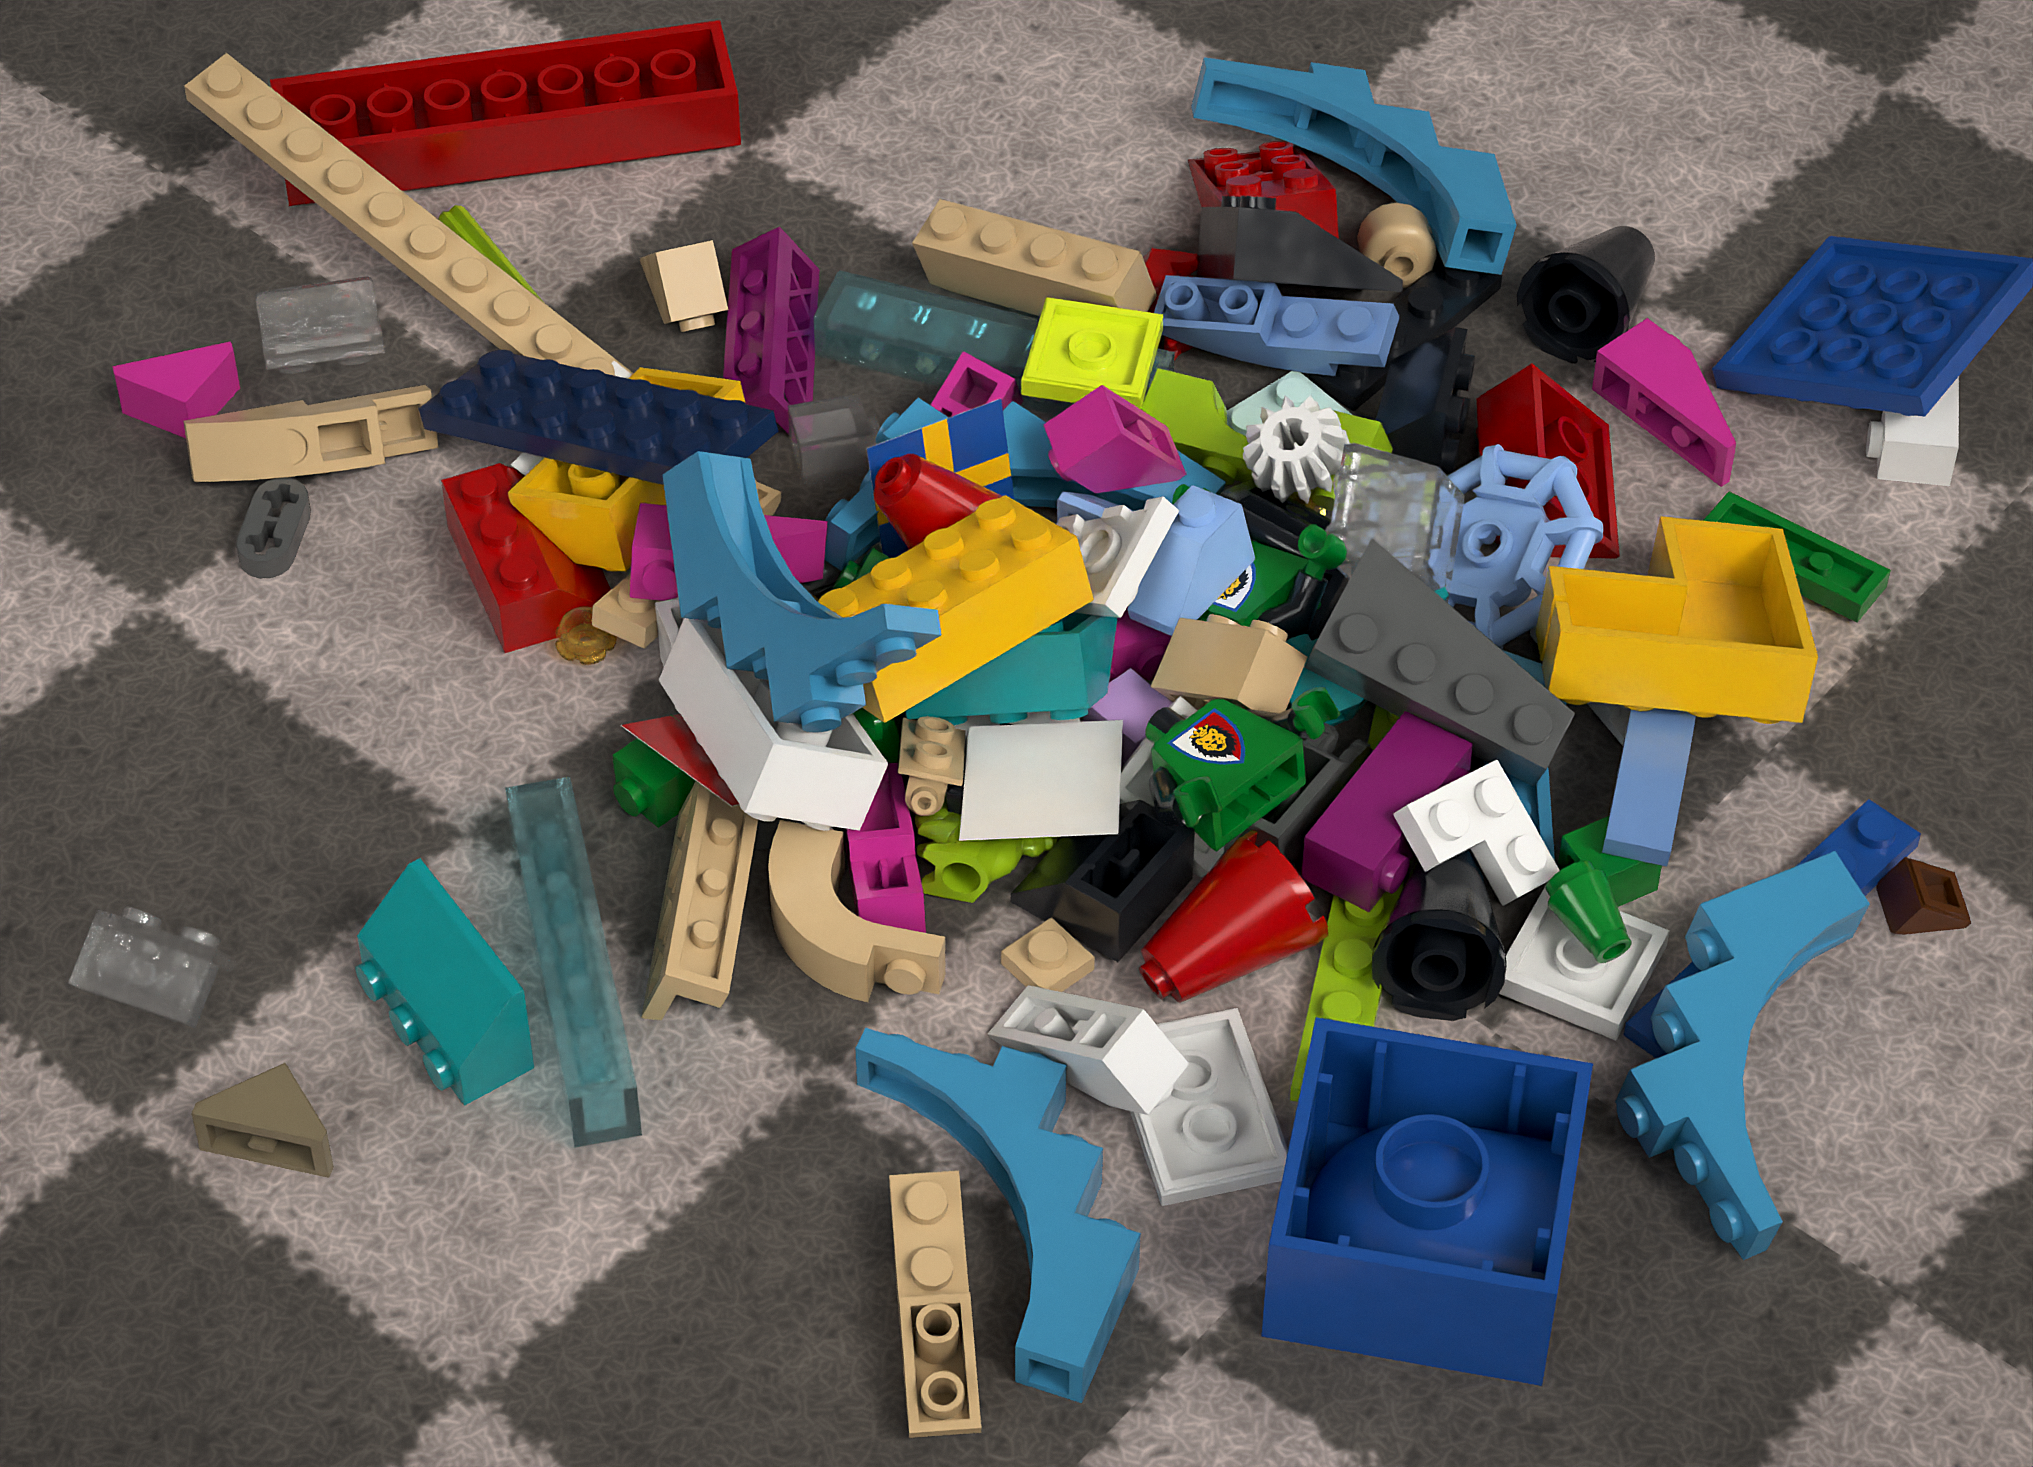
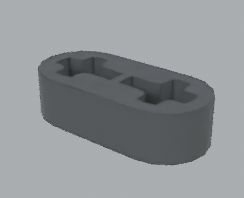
[236,477,311,579]

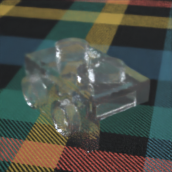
[255,276,385,374]

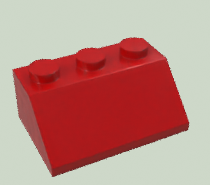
[1476,363,1620,559]
[441,463,611,653]

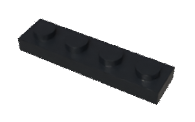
[1309,261,1502,411]

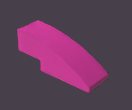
[843,763,926,933]

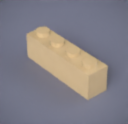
[912,199,1157,316]

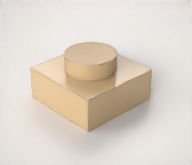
[1001,917,1095,992]

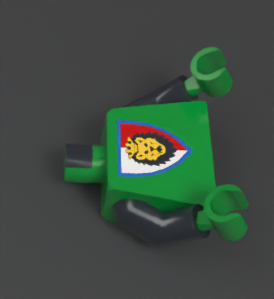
[1172,484,1347,641]
[1145,687,1341,852]

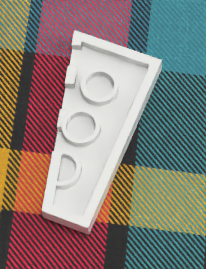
[1056,496,1179,618]

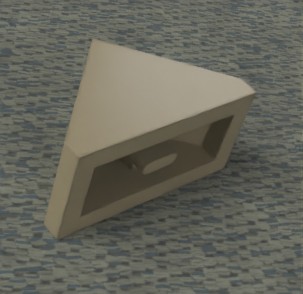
[191,1063,334,1178]

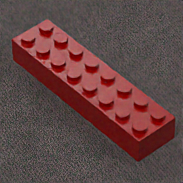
[270,20,741,206]

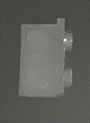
[68,906,236,1028]

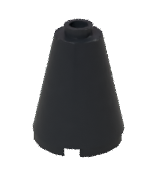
[1516,226,1655,364]
[1372,850,1507,1021]

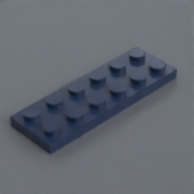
[418,350,779,485]

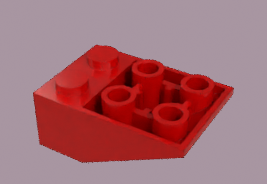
[1188,141,1339,239]

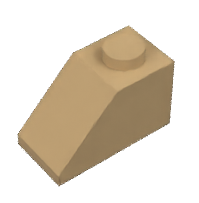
[640,240,728,332]

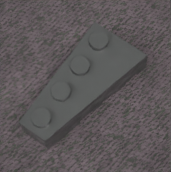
[1304,538,1575,787]

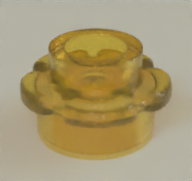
[555,607,617,665]

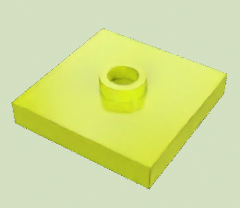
[1021,297,1163,409]

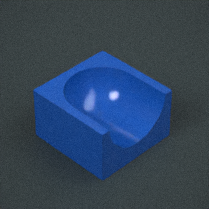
[1261,1017,1593,1386]

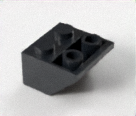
[1375,327,1475,491]
[1010,799,1195,962]

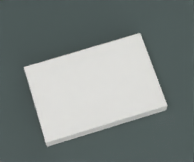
[1130,1008,1288,1206]

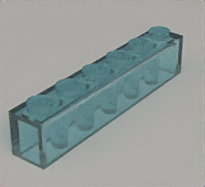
[814,270,1175,416]
[505,777,642,1148]

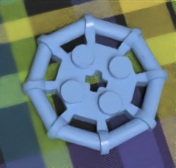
[1391,444,1603,650]

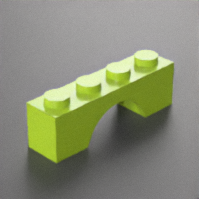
[1141,368,1393,513]

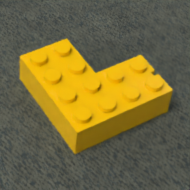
[1535,516,1818,724]

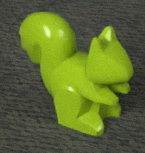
[915,794,1061,903]

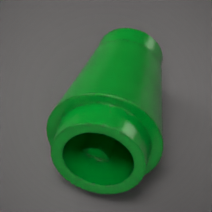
[1545,861,1632,963]

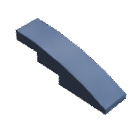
[1602,708,1696,866]

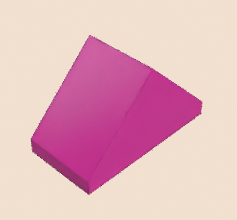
[112,341,240,438]

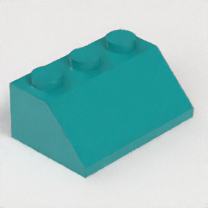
[906,613,1118,725]
[355,858,534,1106]

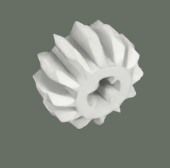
[1243,396,1350,504]

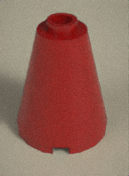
[874,454,1002,549]
[1139,830,1328,1003]

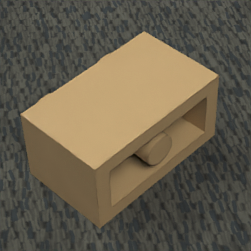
[1151,614,1308,713]

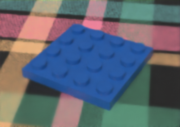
[1712,236,2033,417]

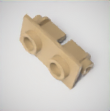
[898,716,965,816]

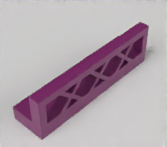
[723,226,820,439]

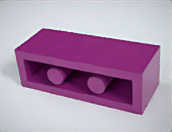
[1301,711,1473,912]

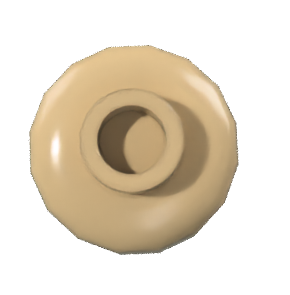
[1357,202,1436,288]

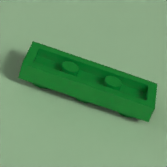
[1703,491,1891,622]

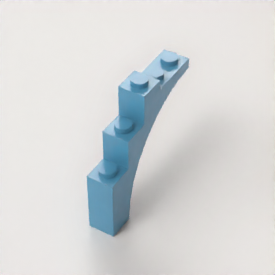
[1191,57,1517,275]
[825,397,1226,571]
[662,451,942,732]
[1615,851,1870,1260]
[855,1028,1141,1403]

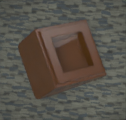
[1876,857,1971,935]

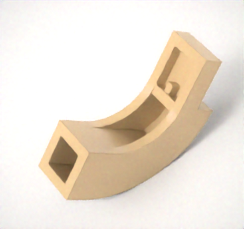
[768,820,946,1002]

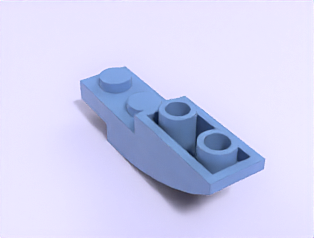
[1154,275,1399,376]

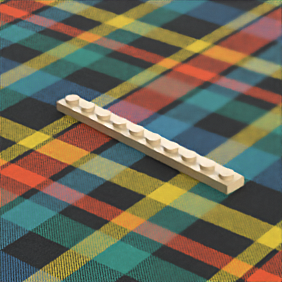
[184,53,634,376]

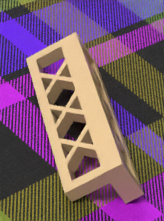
[641,781,758,1020]

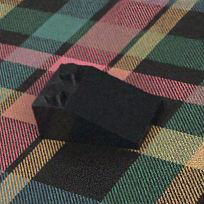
[1196,196,1403,292]

